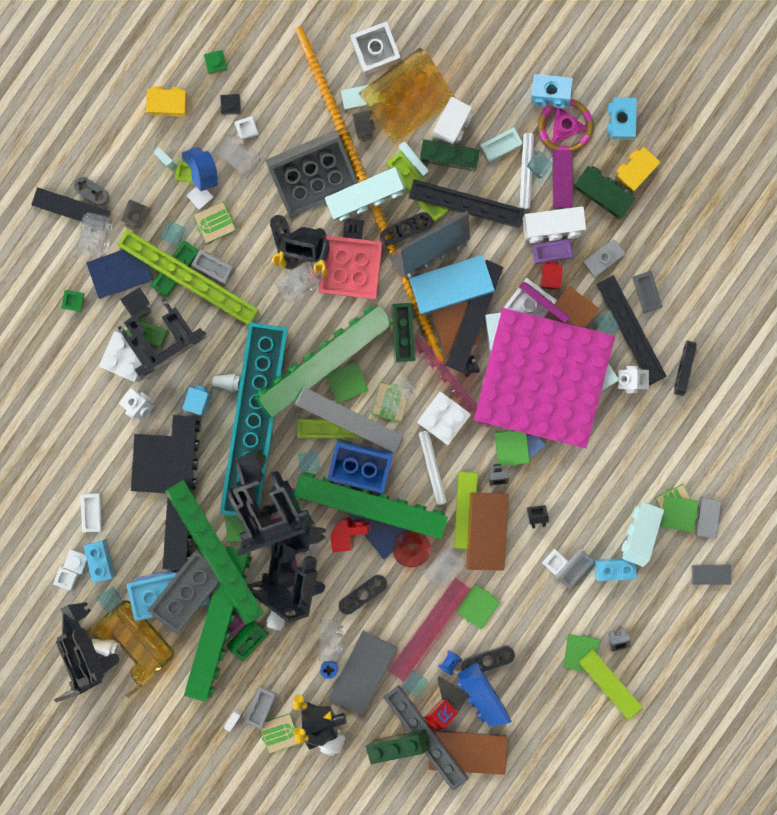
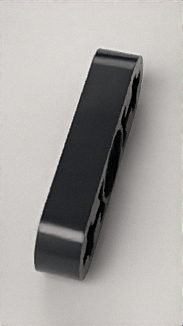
[380,212,432,246]
[270,215,299,270]
[673,340,697,396]
[339,574,387,615]
[461,645,515,672]

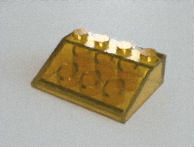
[358,48,456,144]

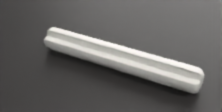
[520,133,534,209]
[419,431,447,505]

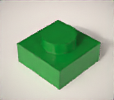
[204,50,227,74]
[61,290,85,312]

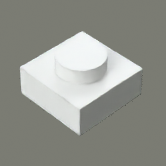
[63,549,87,574]

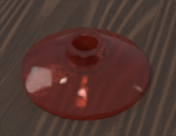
[393,530,431,567]

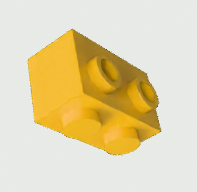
[146,86,188,117]
[615,147,660,193]

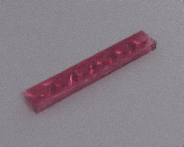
[414,335,491,428]
[388,577,471,682]

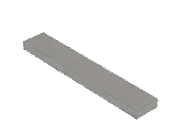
[295,387,403,453]

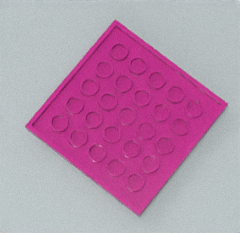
[474,307,615,449]

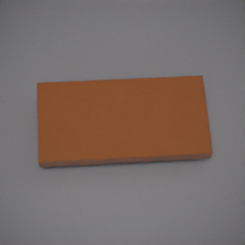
[544,286,600,328]
[431,301,482,355]
[466,492,509,571]
[428,730,508,775]

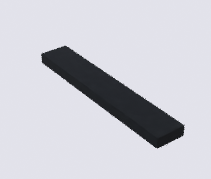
[408,179,524,229]
[444,260,504,373]
[596,275,667,385]

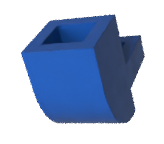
[182,147,218,191]

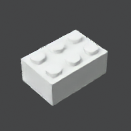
[522,207,586,244]

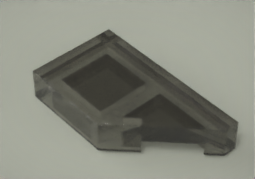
[437,676,469,711]

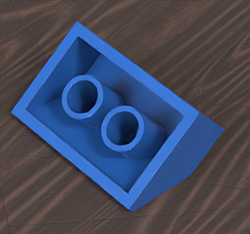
[327,439,393,493]
[457,662,512,727]

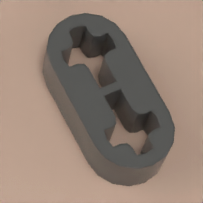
[74,177,109,205]

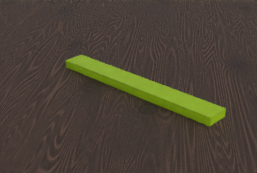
[117,229,259,326]

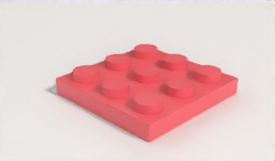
[319,235,382,300]

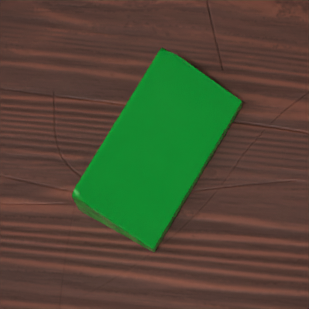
[227,620,269,661]

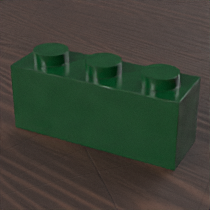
[420,139,480,172]
[573,166,635,220]
[391,303,415,363]
[365,729,430,764]

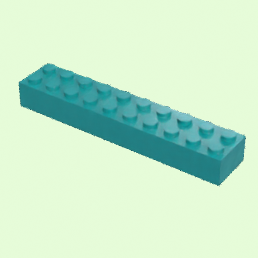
[220,322,289,516]

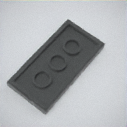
[147,550,219,635]
[328,630,397,716]

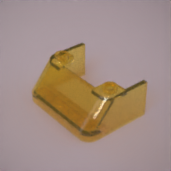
[87,600,174,698]

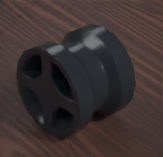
[463,355,480,378]

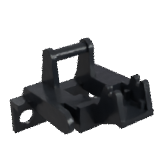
[118,287,207,379]
[227,449,312,556]
[247,520,326,623]
[54,602,119,703]

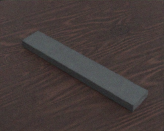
[383,685,469,791]

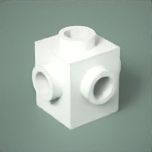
[618,366,649,393]
[119,388,155,421]

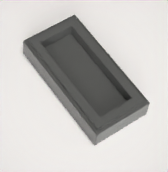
[632,271,663,313]
[691,565,731,585]

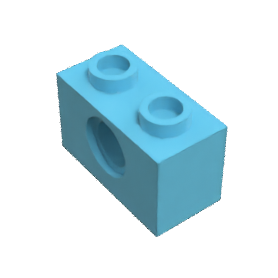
[531,74,573,108]
[607,97,637,140]
[182,385,212,415]
[84,539,115,583]
[594,558,637,581]

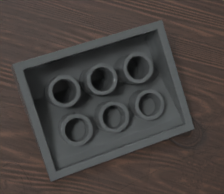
[265,130,358,217]
[390,211,470,278]

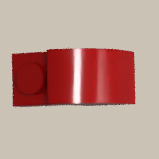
[330,516,371,552]

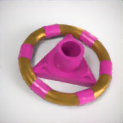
[538,99,594,153]

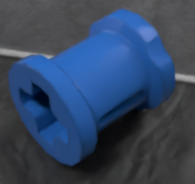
[438,650,463,676]
[320,659,338,679]

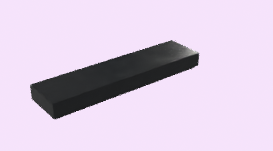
[31,187,111,230]

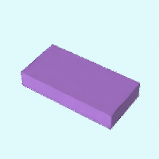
[532,239,573,264]

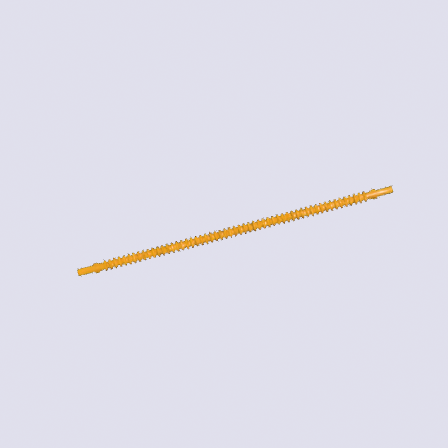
[295,26,445,363]

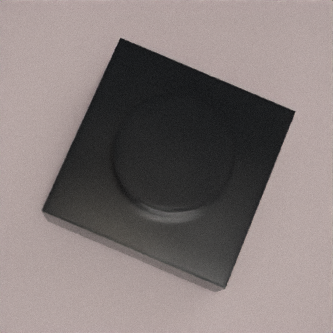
[220,94,241,115]

